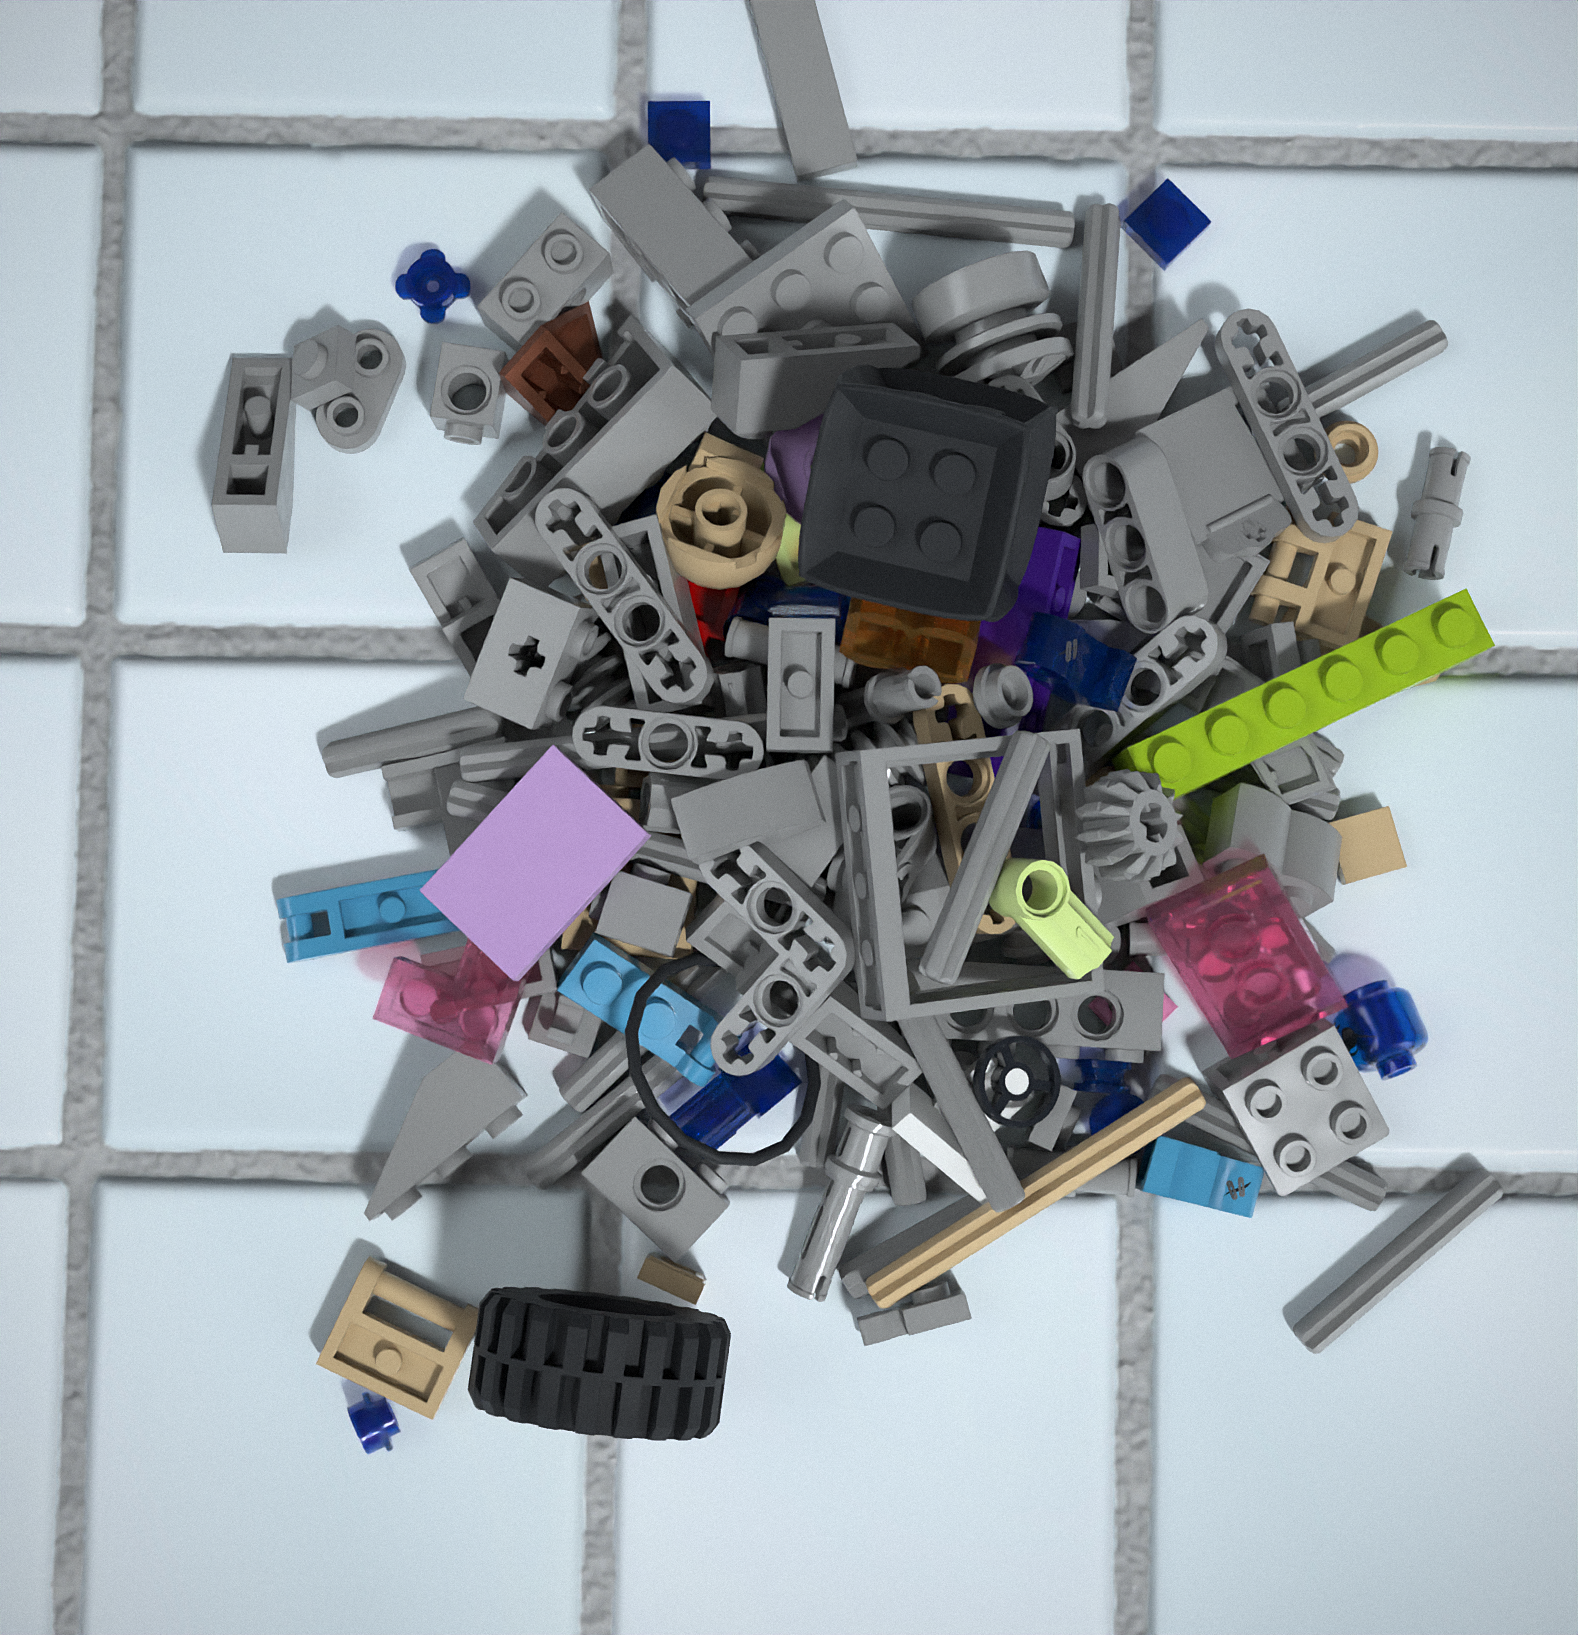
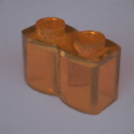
[839,597,981,683]

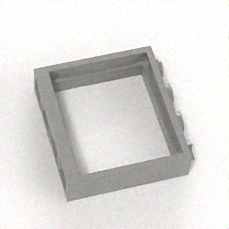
[835,729,1108,1022]

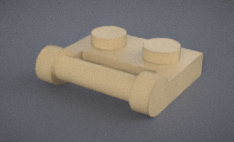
[316,1256,479,1420]

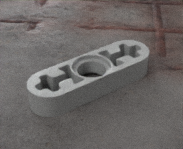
[572,705,764,780]

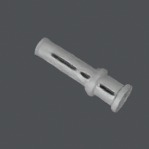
[787,1104,898,1302]

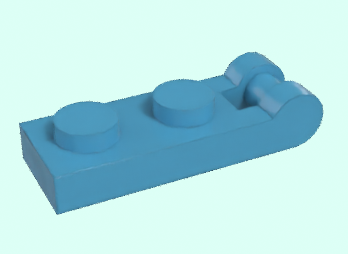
[276,869,461,963]
[557,932,743,1087]

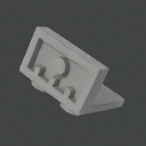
[1201,1008,1390,1196]

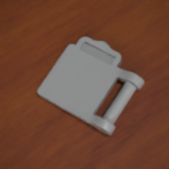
[1130,374,1324,564]

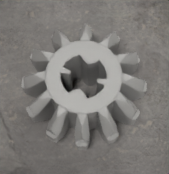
[1074,769,1185,883]

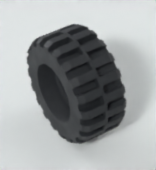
[468,1287,731,1441]

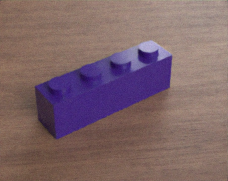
[943,527,1081,779]

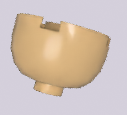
[656,457,786,590]

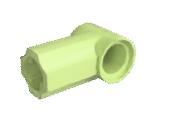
[988,858,1114,979]

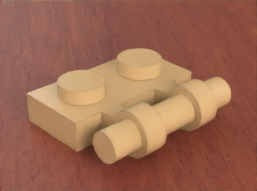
[1248,503,1393,649]

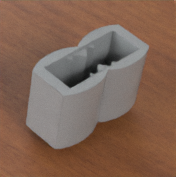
[1202,783,1342,918]

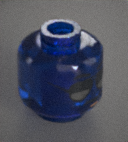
[1333,980,1429,1080]

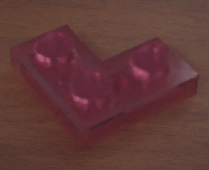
[372,938,532,1065]

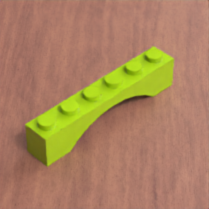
[1111,588,1495,801]

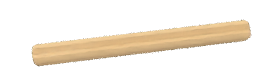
[865,1077,1206,1309]

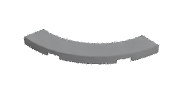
[1052,619,1337,805]

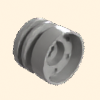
[911,250,1074,386]

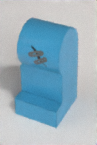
[1135,1136,1264,1218]

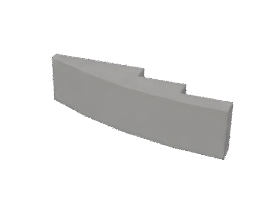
[409,537,573,742]
[685,894,923,1111]

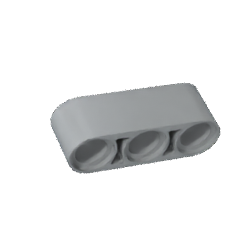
[1082,438,1209,634]

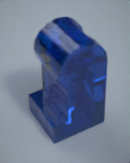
[1014,612,1137,712]

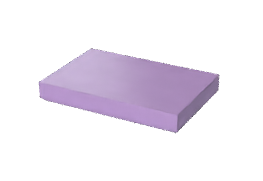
[419,745,652,981]

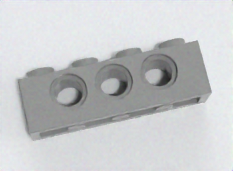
[899,959,1165,1063]

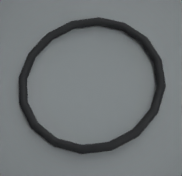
[625,952,821,1166]

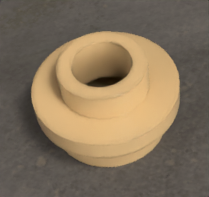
[1314,421,1378,484]

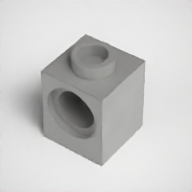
[430,342,509,445]

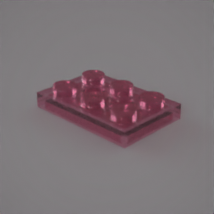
[1145,853,1349,1059]

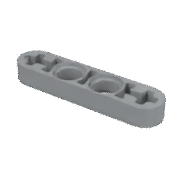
[1215,308,1359,544]
[535,488,714,706]
[1032,615,1227,796]

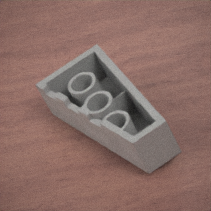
[473,315,717,587]

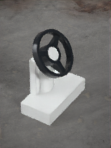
[892,1036,1061,1205]

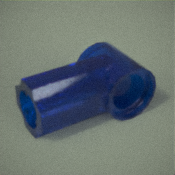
[723,574,858,642]
[669,1041,803,1159]

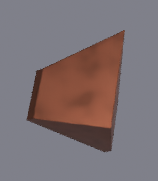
[498,301,603,426]

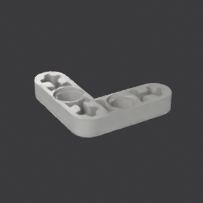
[699,841,855,1076]

